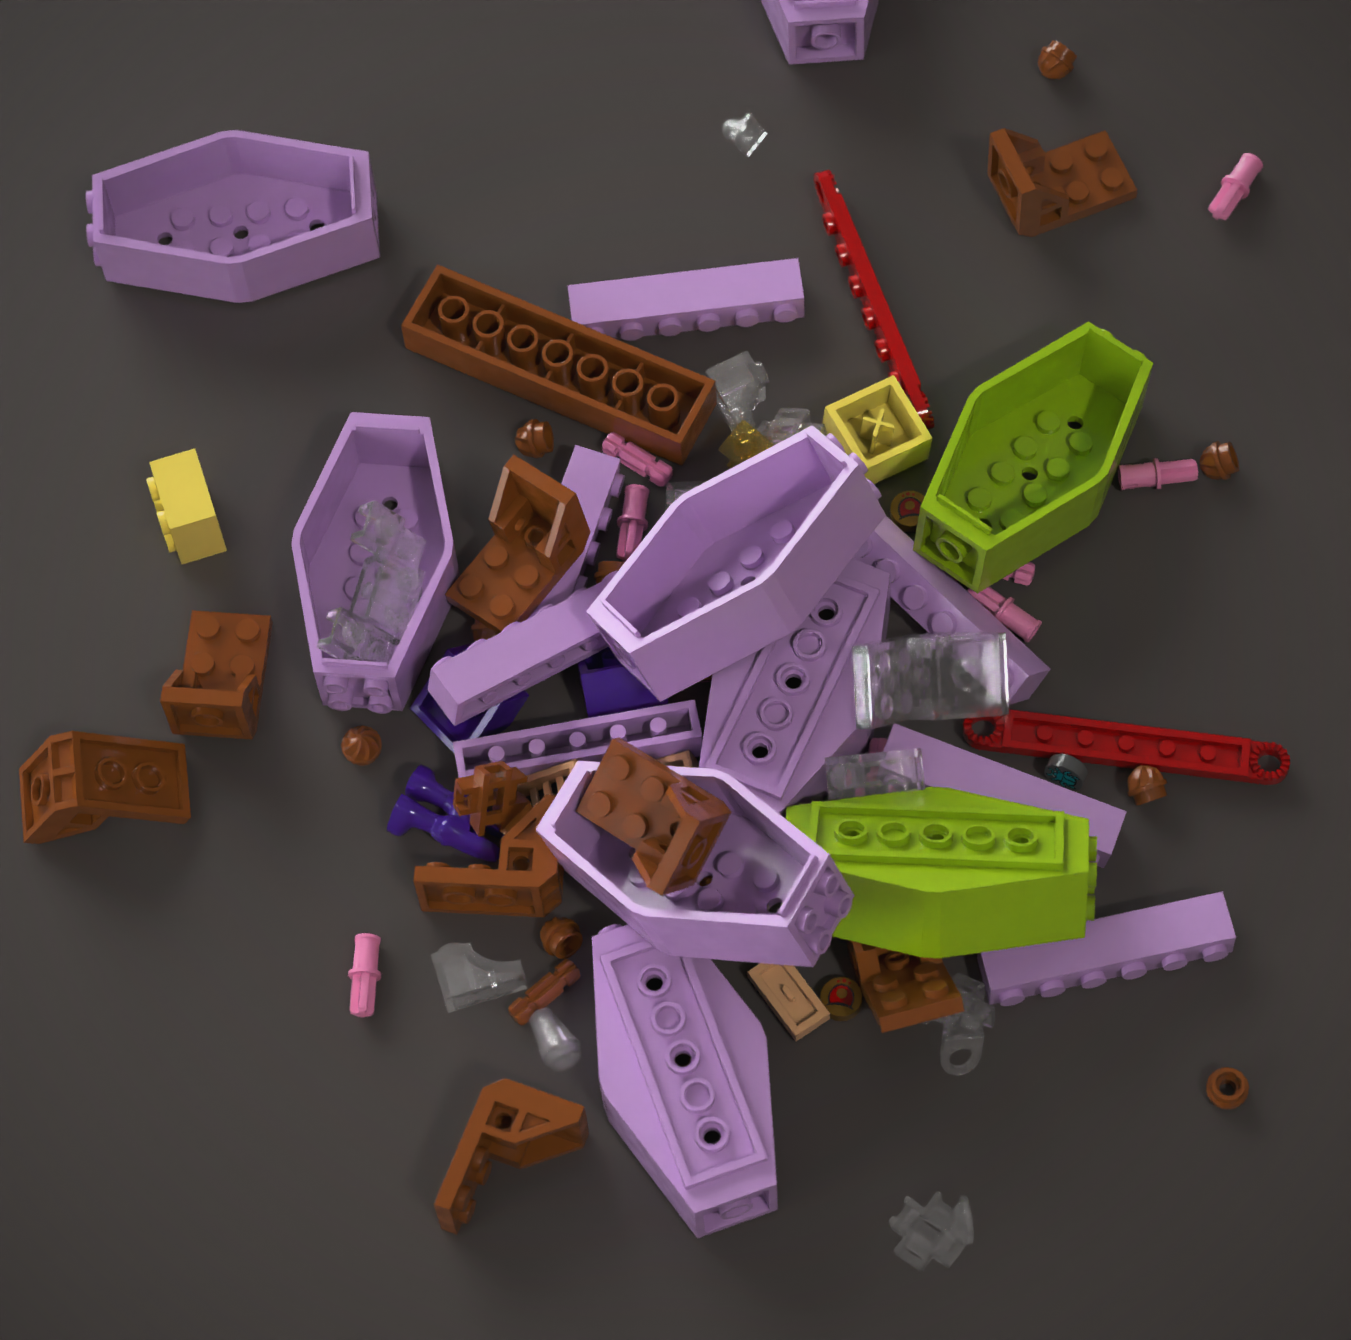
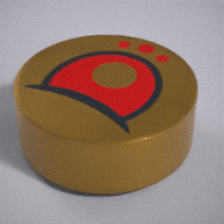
[890,491,925,532]
[820,977,862,1021]

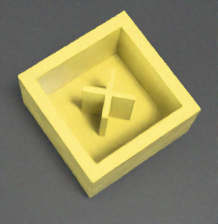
[821,375,933,484]
[146,448,227,565]

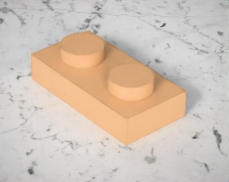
[747,963,830,1042]

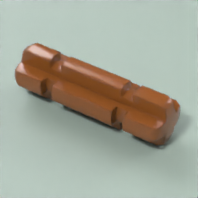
[508,959,581,1026]

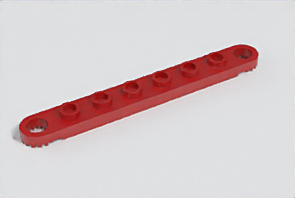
[814,169,934,429]
[963,707,1291,785]

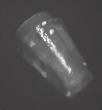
[529,1008,582,1072]

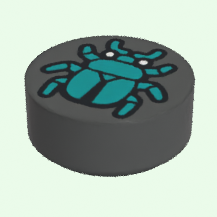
[1044,754,1088,790]

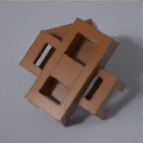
[453,761,534,837]

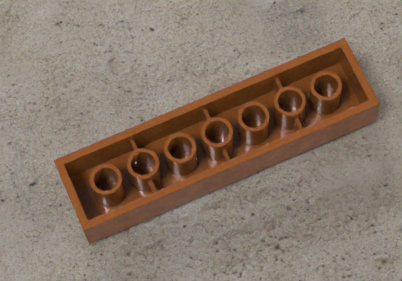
[401,264,717,466]

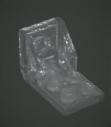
[852,632,1009,729]

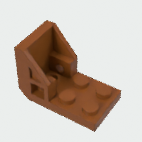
[987,128,1138,237]
[445,454,590,634]
[160,610,273,740]
[19,731,191,844]
[576,737,732,896]
[413,794,565,917]
[846,940,964,1033]
[434,1078,589,1235]

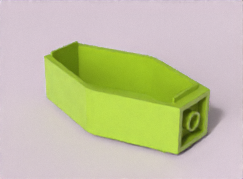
[913,321,1153,594]
[781,787,1097,958]

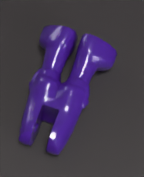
[386,764,504,862]

